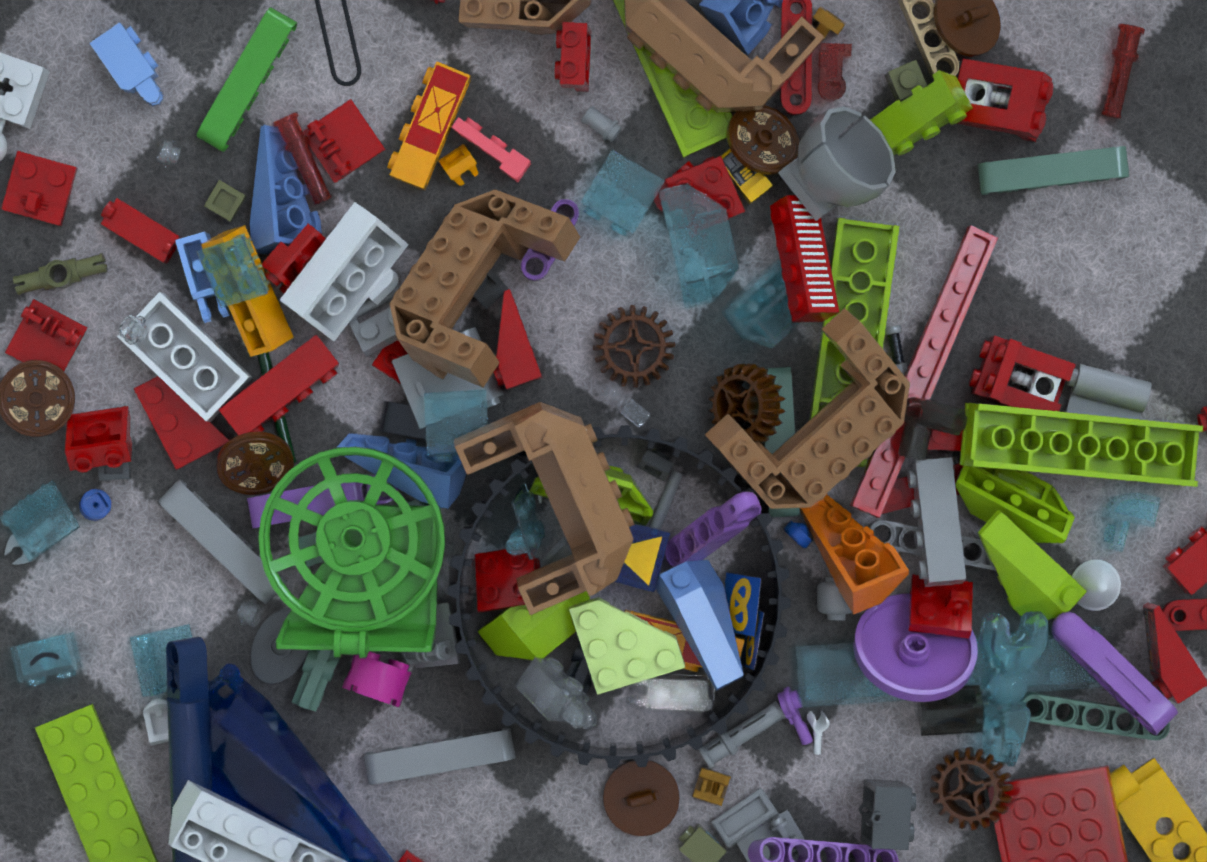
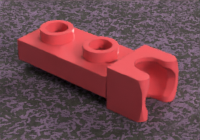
[452,117,532,183]

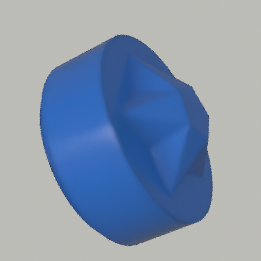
[79,489,111,521]
[784,520,813,549]

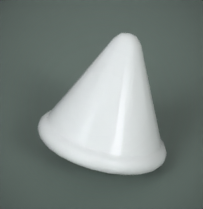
[1072,559,1121,611]

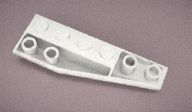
[168,780,348,862]

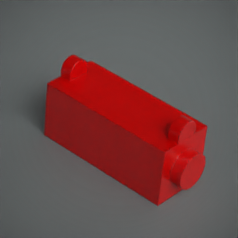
[101,198,182,264]

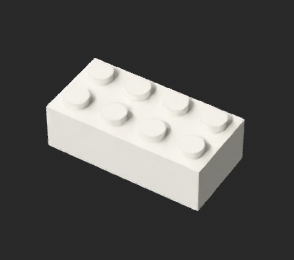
[280,202,409,341]
[117,292,253,422]

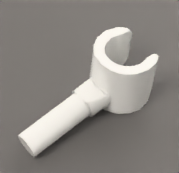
[807,710,830,755]

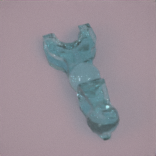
[979,611,1048,767]

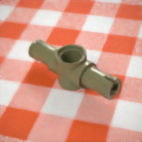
[13,253,108,295]

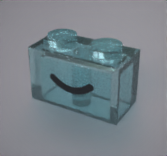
[10,631,83,687]

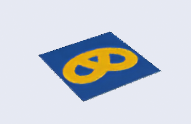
[724,573,761,637]
[741,611,764,671]

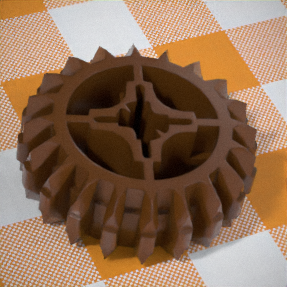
[593,305,675,388]
[708,364,786,443]
[930,747,1013,831]

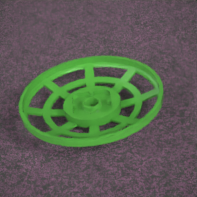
[259,446,446,632]

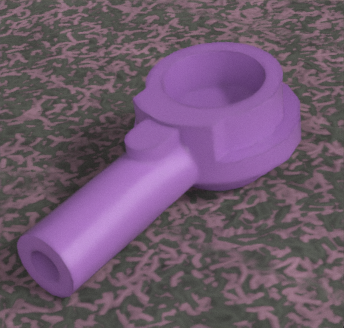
[778,686,813,745]

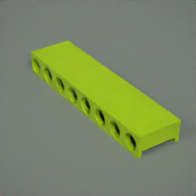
[809,218,900,468]
[960,403,1203,487]

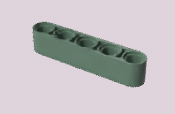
[977,146,1130,195]
[765,367,800,518]
[1017,692,1170,741]

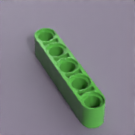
[196,7,298,152]

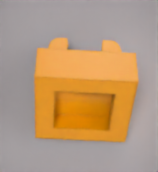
[438,144,478,186]

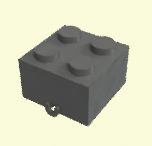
[859,779,916,850]

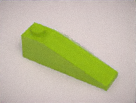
[978,510,1087,625]

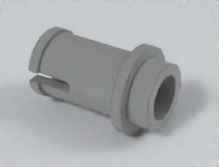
[581,106,622,142]

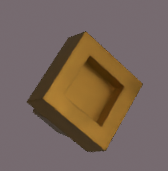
[813,6,846,40]
[692,767,731,806]

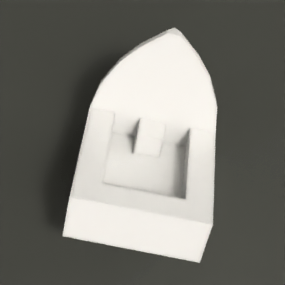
[143,698,168,746]

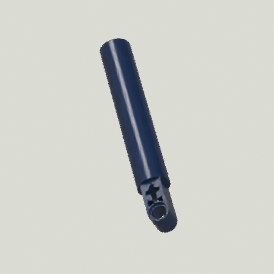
[166,636,212,862]

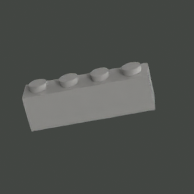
[907,457,966,587]

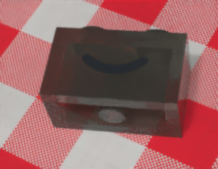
[917,685,984,736]

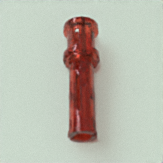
[1101,24,1145,119]
[272,112,332,205]

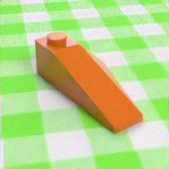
[800,494,909,615]

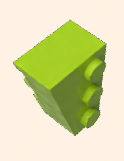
[870,70,973,156]

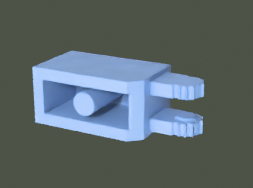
[90,22,164,106]
[175,231,230,323]

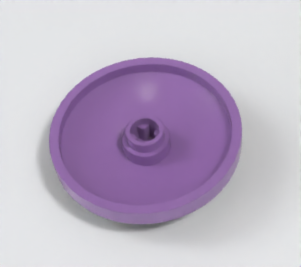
[853,594,978,702]

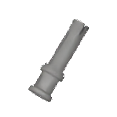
[698,701,786,769]

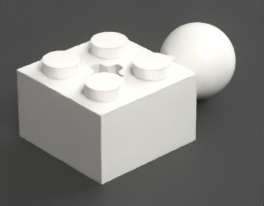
[0,53,50,161]

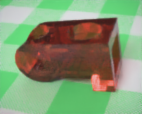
[818,43,852,102]

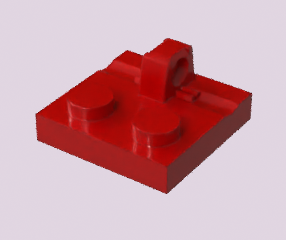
[1,151,78,226]
[908,574,973,639]

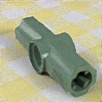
[292,650,340,712]

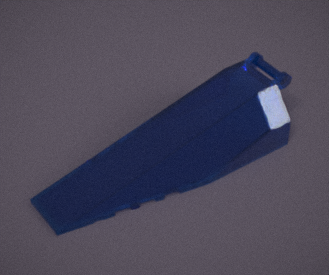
[208,663,395,862]

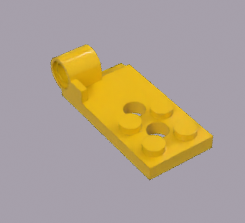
[1110,758,1207,862]

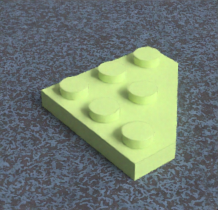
[569,597,685,695]

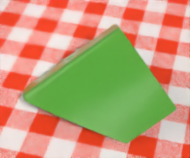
[276,505,438,658]

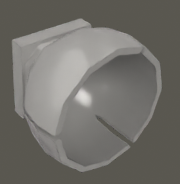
[778,106,896,221]

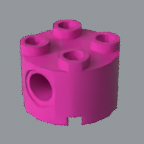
[342,651,412,708]

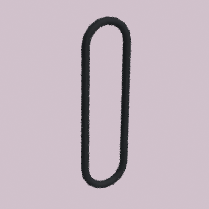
[315,0,361,86]

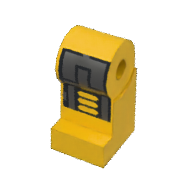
[721,149,773,204]

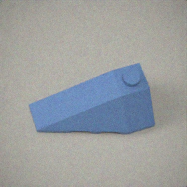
[699,0,783,55]
[250,125,322,255]
[337,433,467,509]
[655,560,744,691]

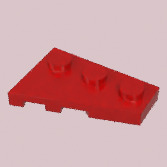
[134,376,230,470]

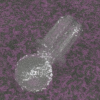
[599,382,650,427]

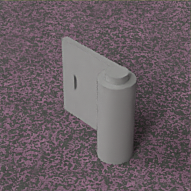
[392,327,504,429]
[1065,364,1152,420]

